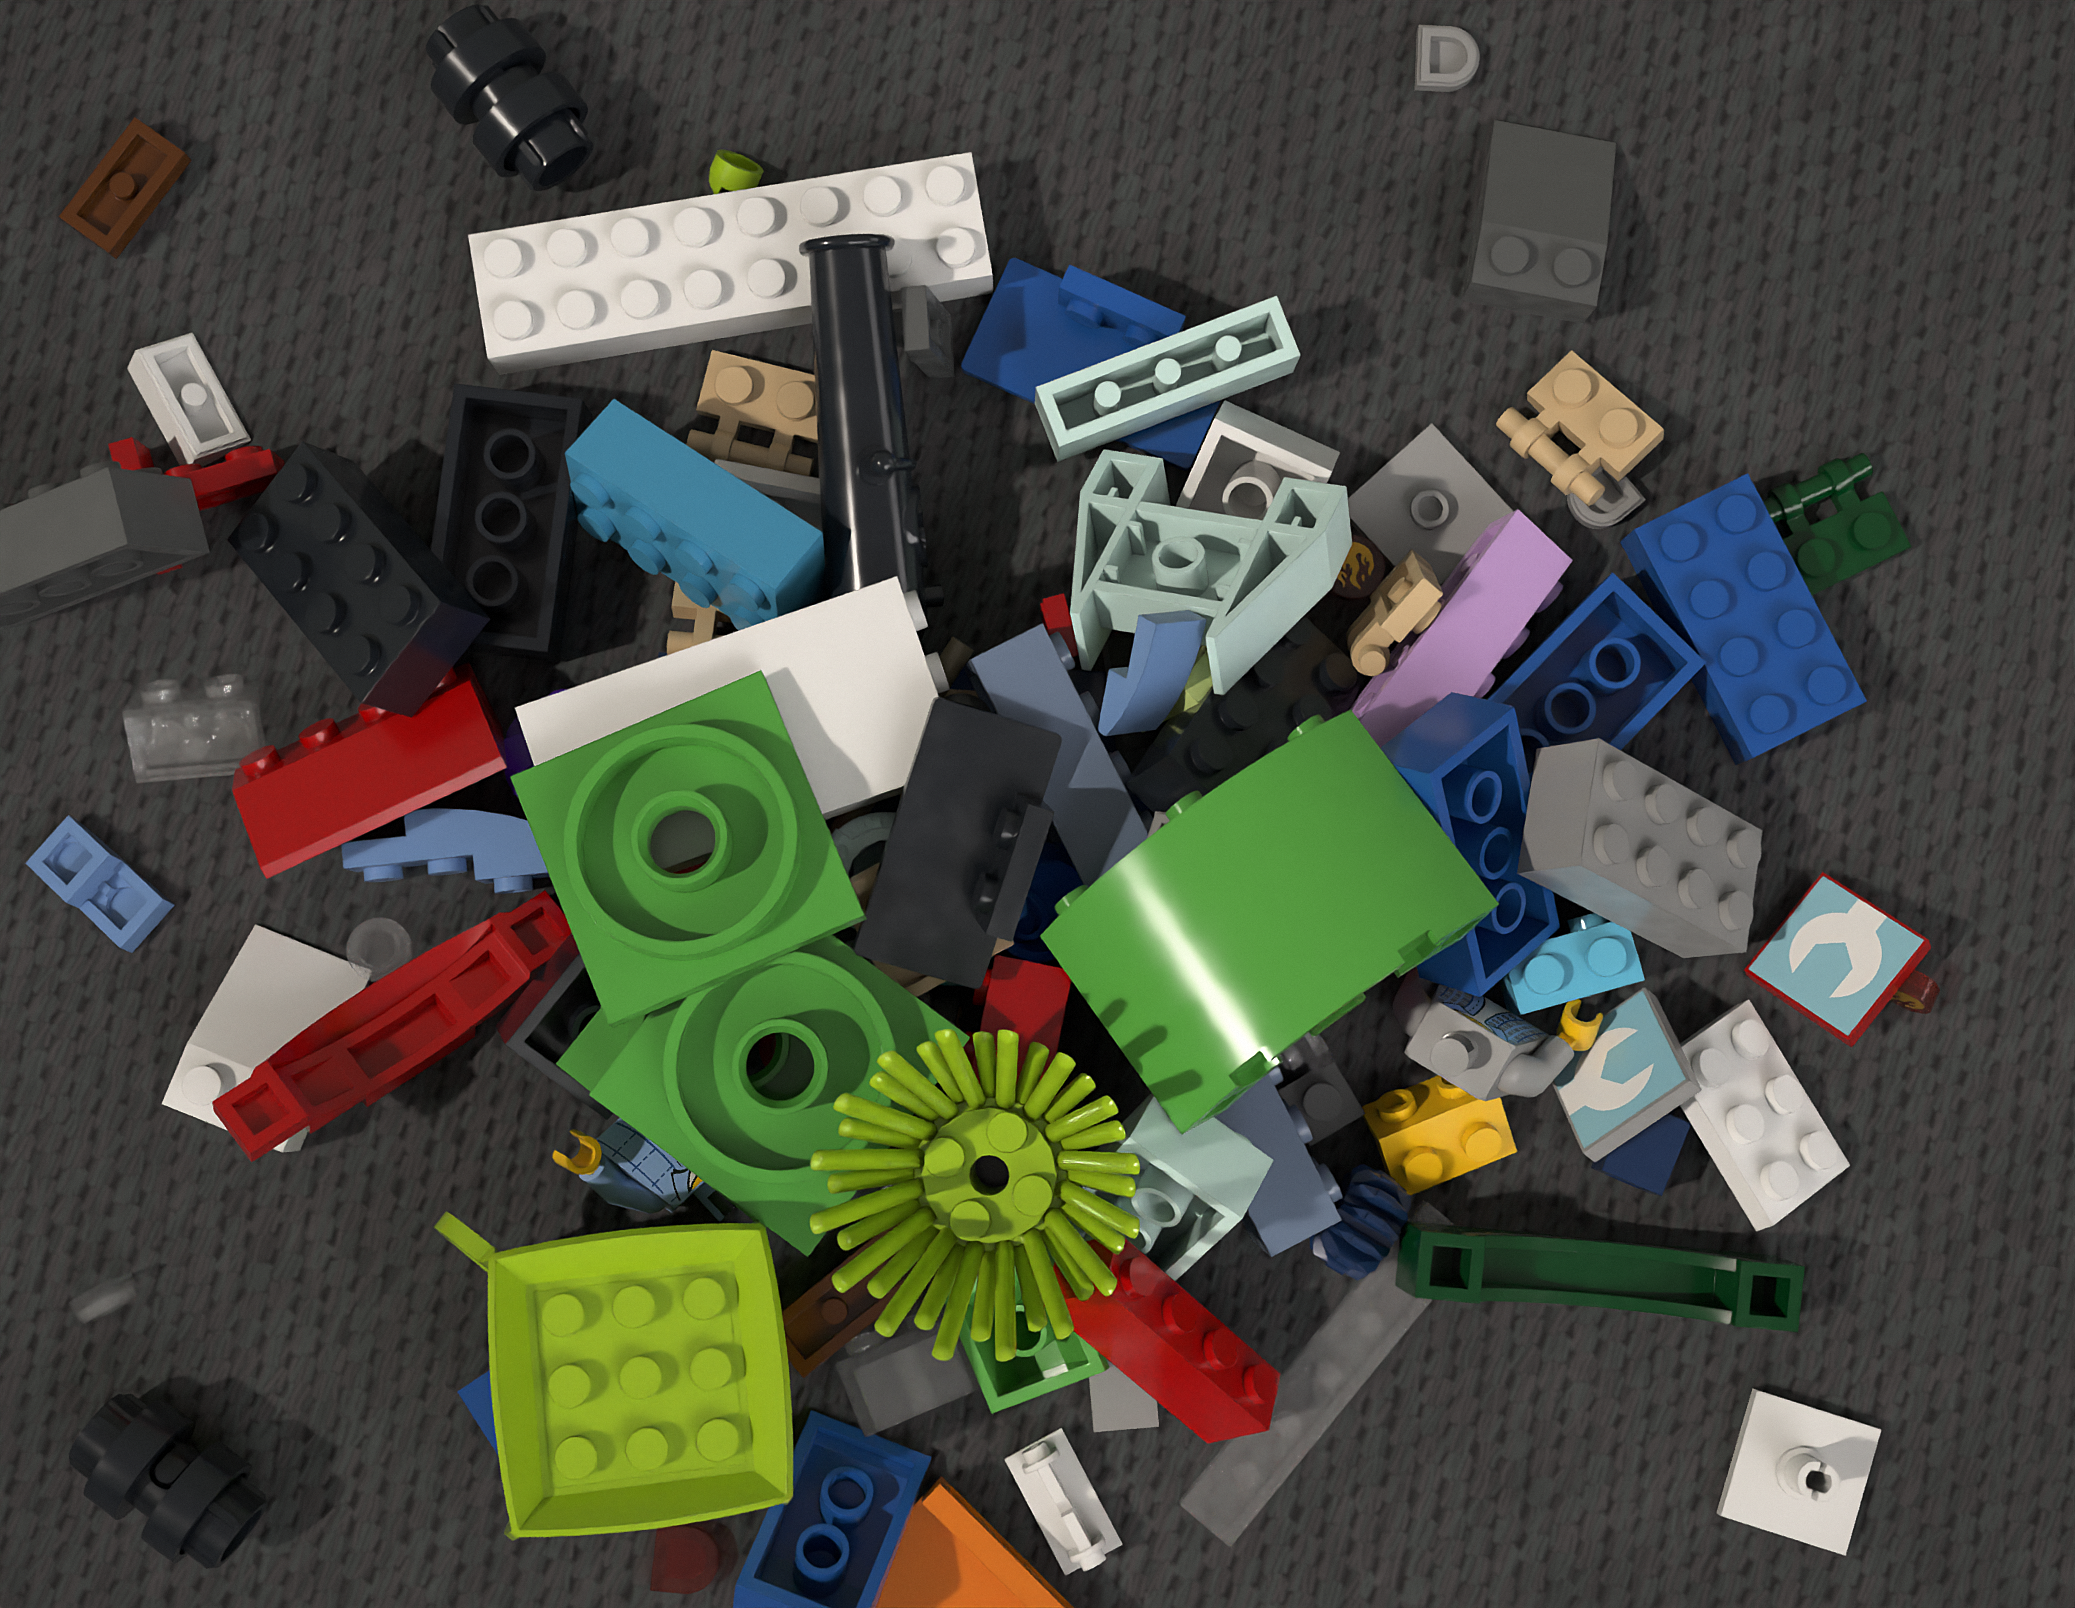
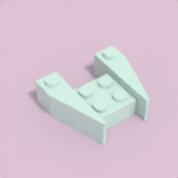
[1070,449,1352,695]

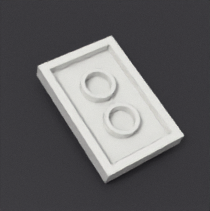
[1680,1000,1850,1231]

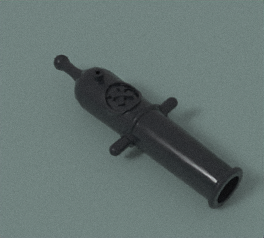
[799,234,944,641]

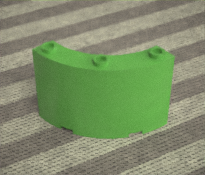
[1040,710,1499,1134]

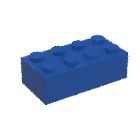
[1620,473,1867,765]
[1485,573,1706,784]
[1381,692,1560,997]

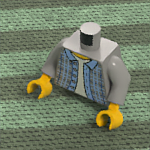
[1393,966,1603,1101]

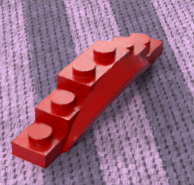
[212,890,571,1162]

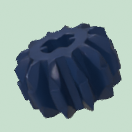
[1309,1164,1411,1281]

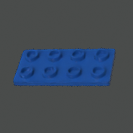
[961,258,1221,471]

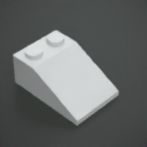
[1175,400,1340,520]
[162,924,374,1153]

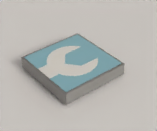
[1552,987,1702,1162]

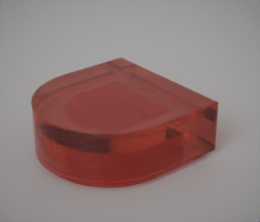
[650,1524,721,1594]

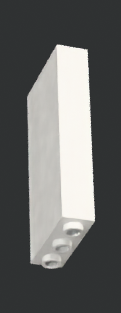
[515,576,950,873]

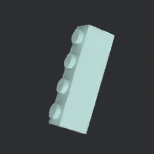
[1035,296,1300,462]

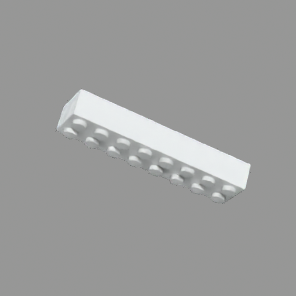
[468,152,993,375]

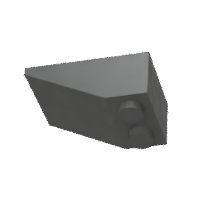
[1461,120,1616,324]

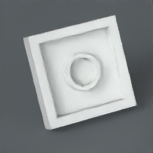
[1717,1388,1881,1556]

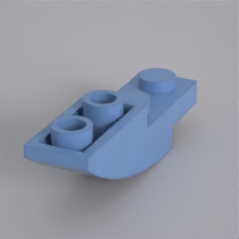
[341,808,550,894]

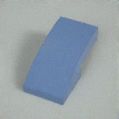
[1097,610,1207,736]
[25,815,175,953]

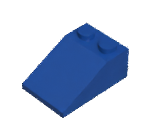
[733,1410,932,1608]

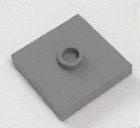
[1348,423,1513,585]

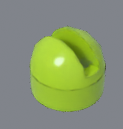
[708,150,763,194]

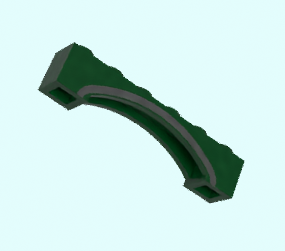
[1395,1221,1805,1332]

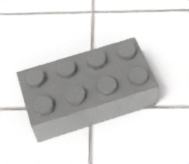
[1517,738,1762,958]

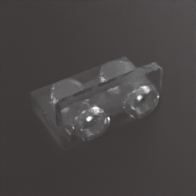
[122,674,266,783]

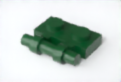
[1763,453,1912,596]

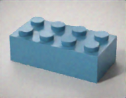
[565,399,825,631]

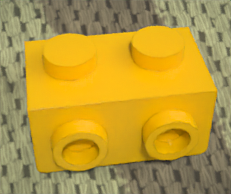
[1362,1075,1517,1195]

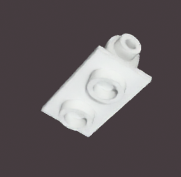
[1004,1428,1123,1576]

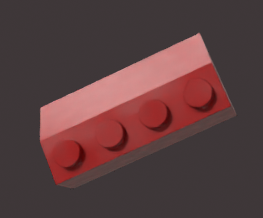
[232,662,507,879]

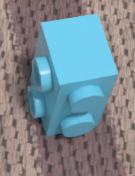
[1499,913,1645,1016]

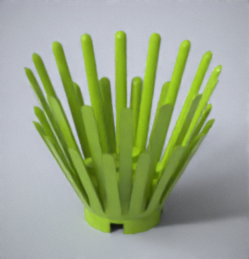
[810,1029,1140,1362]

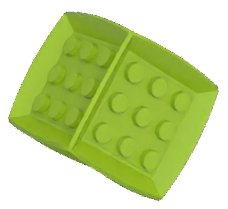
[434,1211,794,1541]

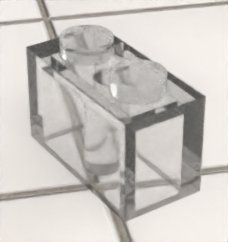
[835,1309,981,1437]

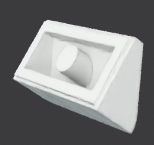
[127,333,251,467]

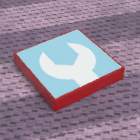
[1744,872,1931,1048]

